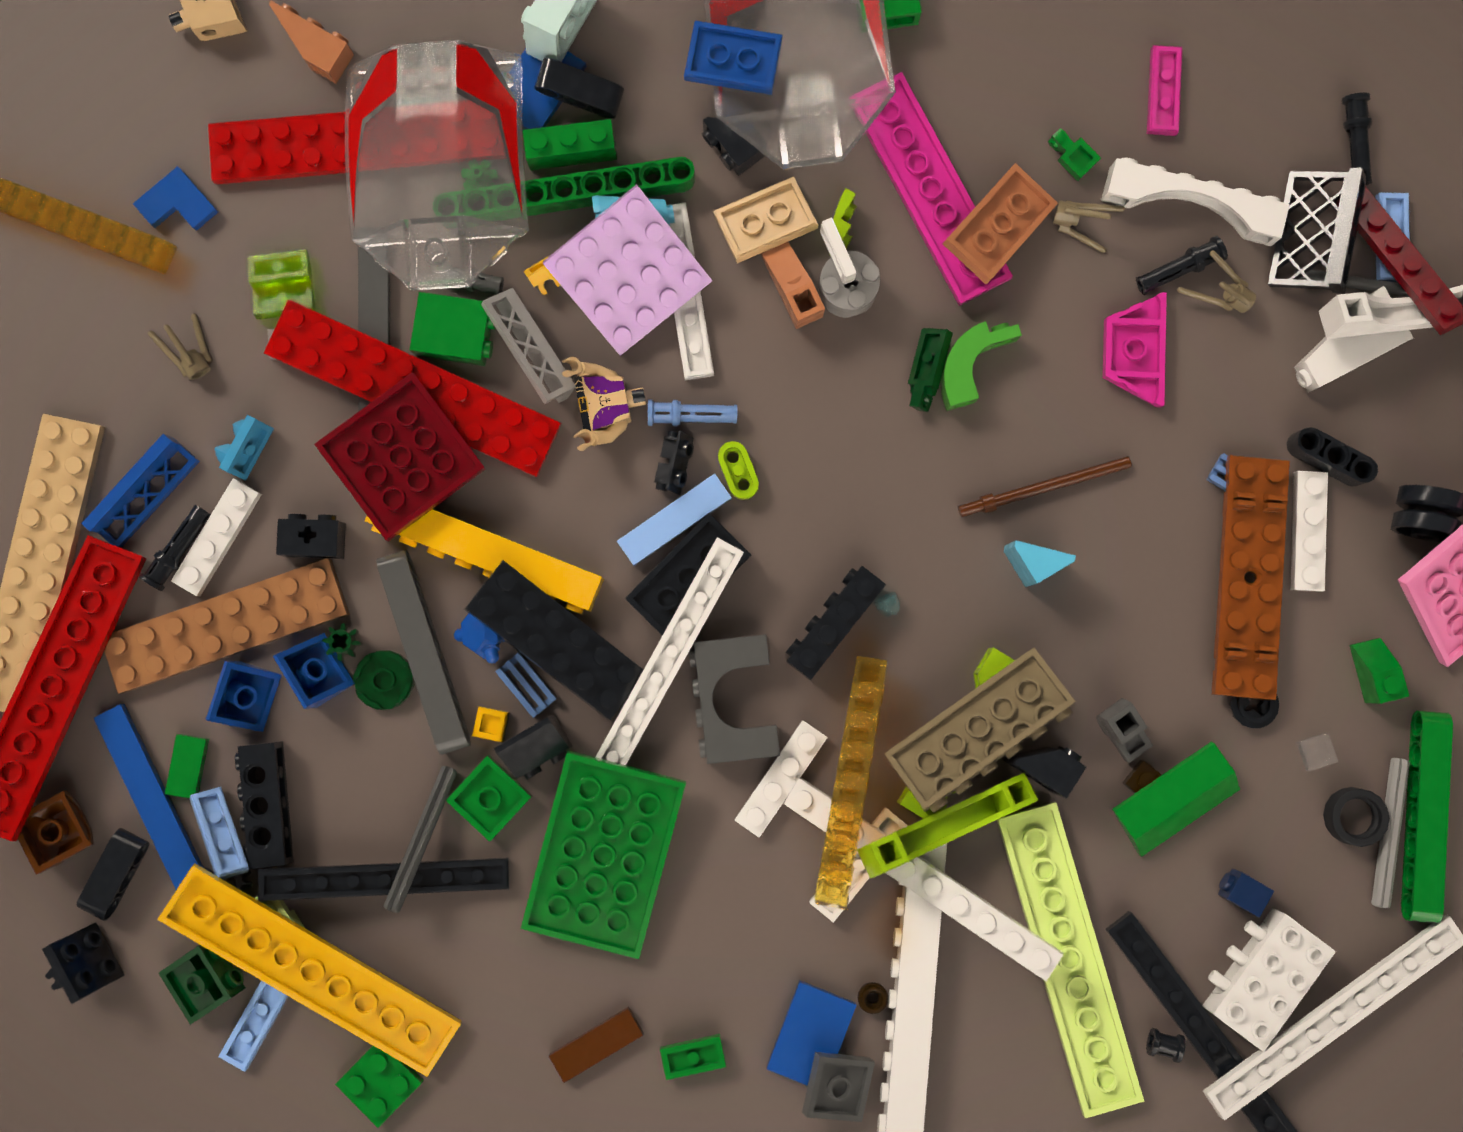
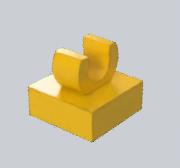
[523,256,560,295]

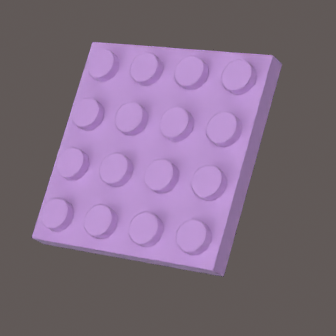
[543,184,712,356]

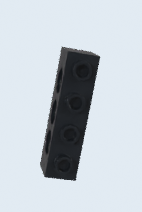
[235,741,294,869]

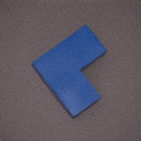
[133,166,218,231]

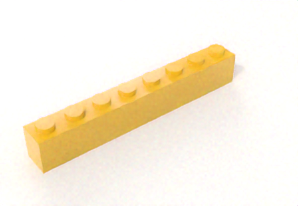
[365,509,604,614]

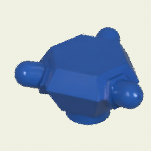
[454,614,505,664]

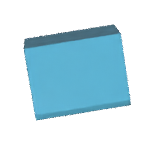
[1004,540,1076,587]

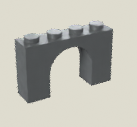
[689,634,780,764]

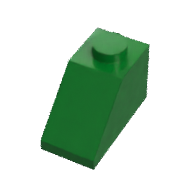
[1349,638,1410,704]

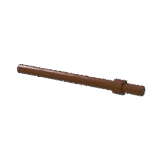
[958,456,1132,517]

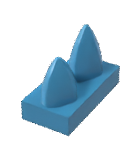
[214,415,274,481]

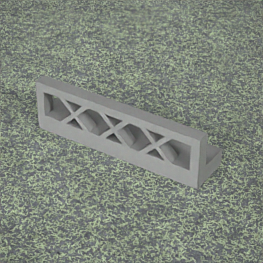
[481,287,576,404]

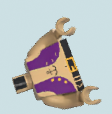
[562,357,647,451]

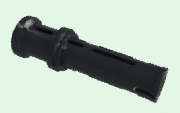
[1342,92,1373,185]
[1136,236,1228,295]
[138,505,211,591]

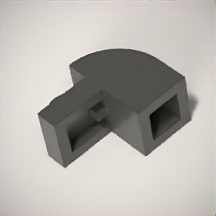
[1096,698,1153,763]

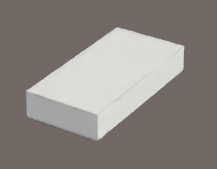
[820,218,857,284]

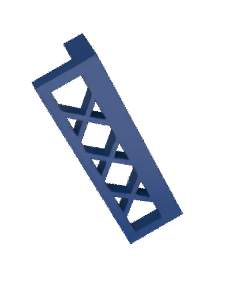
[81,434,200,548]

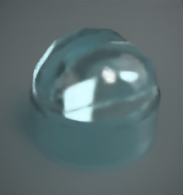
[874,592,900,617]

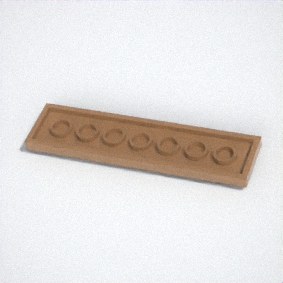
[104,558,350,694]

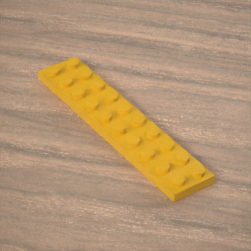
[157,863,461,1077]

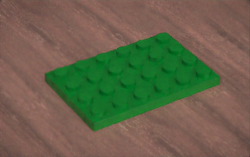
[520,750,686,959]

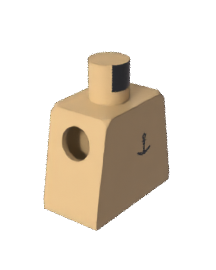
[168,0,247,41]

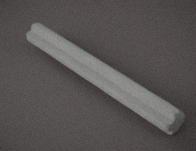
[1371,758,1410,908]

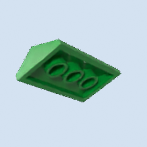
[1112,741,1240,857]

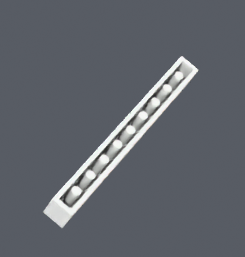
[877,843,947,1132]

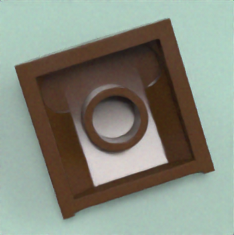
[18,790,94,875]

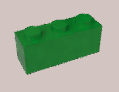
[523,119,617,170]

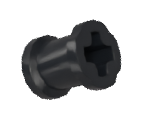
[1146,1028,1186,1063]

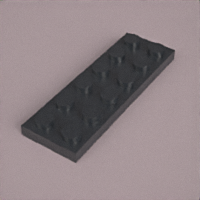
[464,560,643,720]

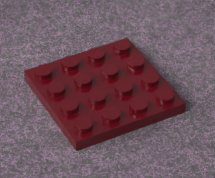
[314,372,486,542]

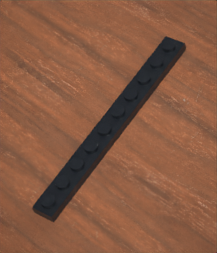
[1105,911,1297,1132]

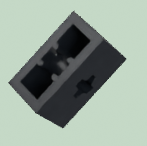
[276,514,346,559]

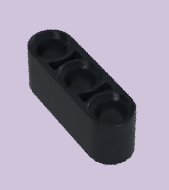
[534,58,624,119]
[1287,427,1378,486]
[76,828,149,921]

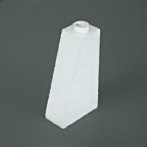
[1294,286,1413,393]

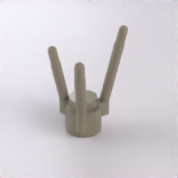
[1053,200,1125,253]
[1177,250,1256,313]
[148,313,213,380]

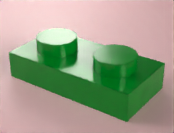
[660,1034,726,1080]

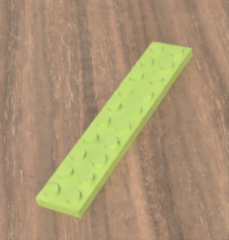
[997,802,1144,1118]

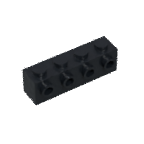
[785,566,886,680]

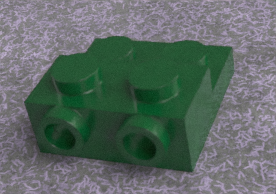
[159,945,246,1025]

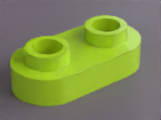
[718,441,759,500]

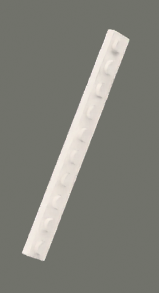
[595,537,744,765]
[784,778,1064,981]
[1203,915,1463,1120]

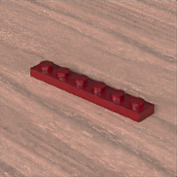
[1336,186,1463,336]

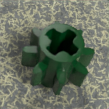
[322,623,363,661]

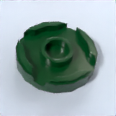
[353,650,415,710]

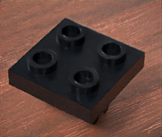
[42,922,125,1004]

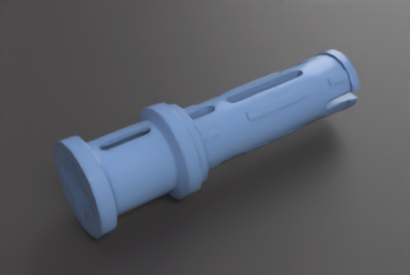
[648,399,737,427]

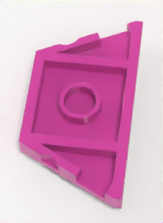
[1103,292,1167,407]

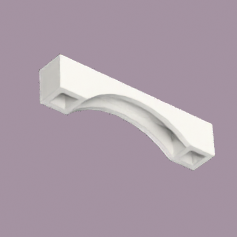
[1101,158,1290,246]
[1318,285,1463,339]

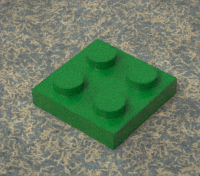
[446,755,532,842]
[335,1046,424,1128]

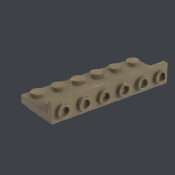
[884,647,1076,813]

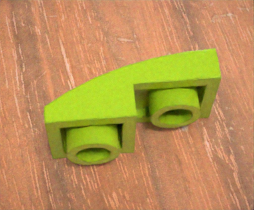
[833,188,857,249]

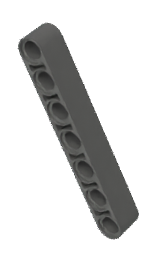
[376,549,471,755]

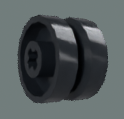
[1391,485,1463,542]

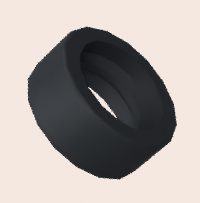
[1323,787,1390,847]

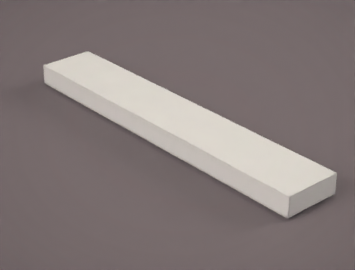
[666,202,714,381]

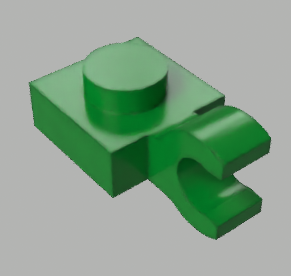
[1048,128,1101,181]

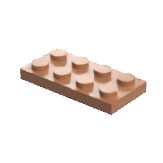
[942,163,1058,284]

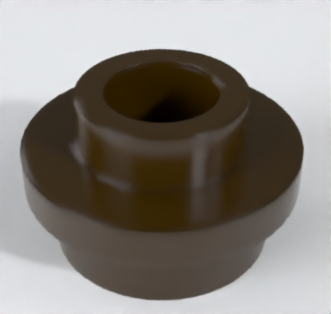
[858,982,888,1014]

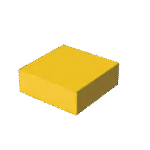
[472,706,509,742]

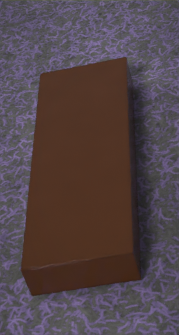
[549,1006,644,1083]

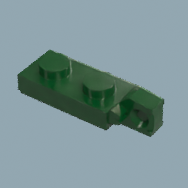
[908,328,953,412]

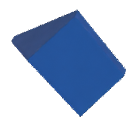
[273,633,355,709]
[206,661,281,732]

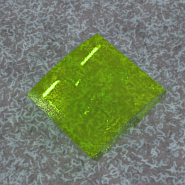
[248,249,315,320]

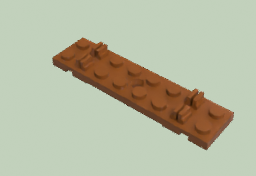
[1211,455,1290,700]

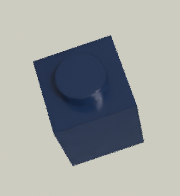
[1218,868,1274,918]

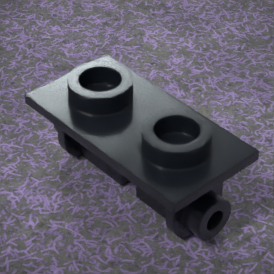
[654,431,694,495]

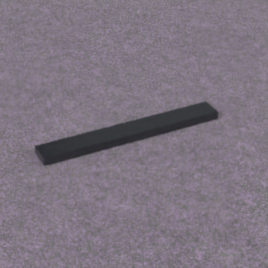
[258,858,509,901]

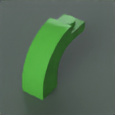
[940,321,1022,412]

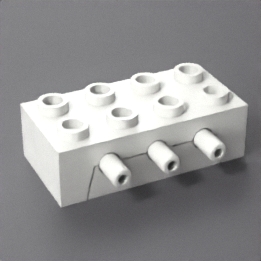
[1202,908,1336,1052]

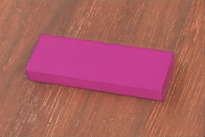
[1147,45,1183,136]

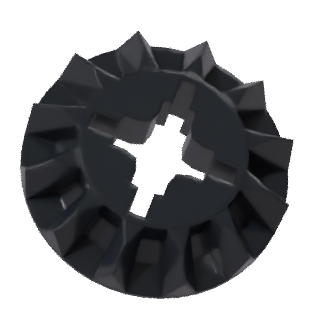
[1229,694,1279,728]

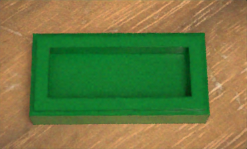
[165,734,209,798]

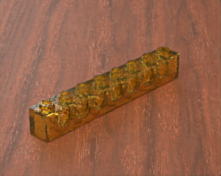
[814,656,888,910]

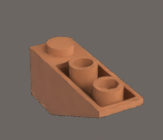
[269,1,354,84]
[760,242,825,329]

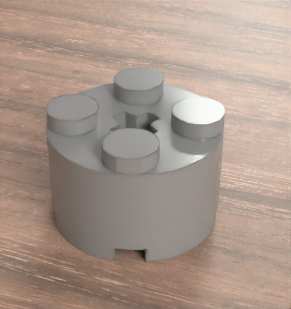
[818,251,880,318]

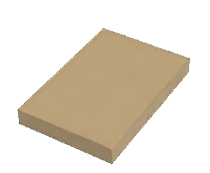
[713,176,818,263]

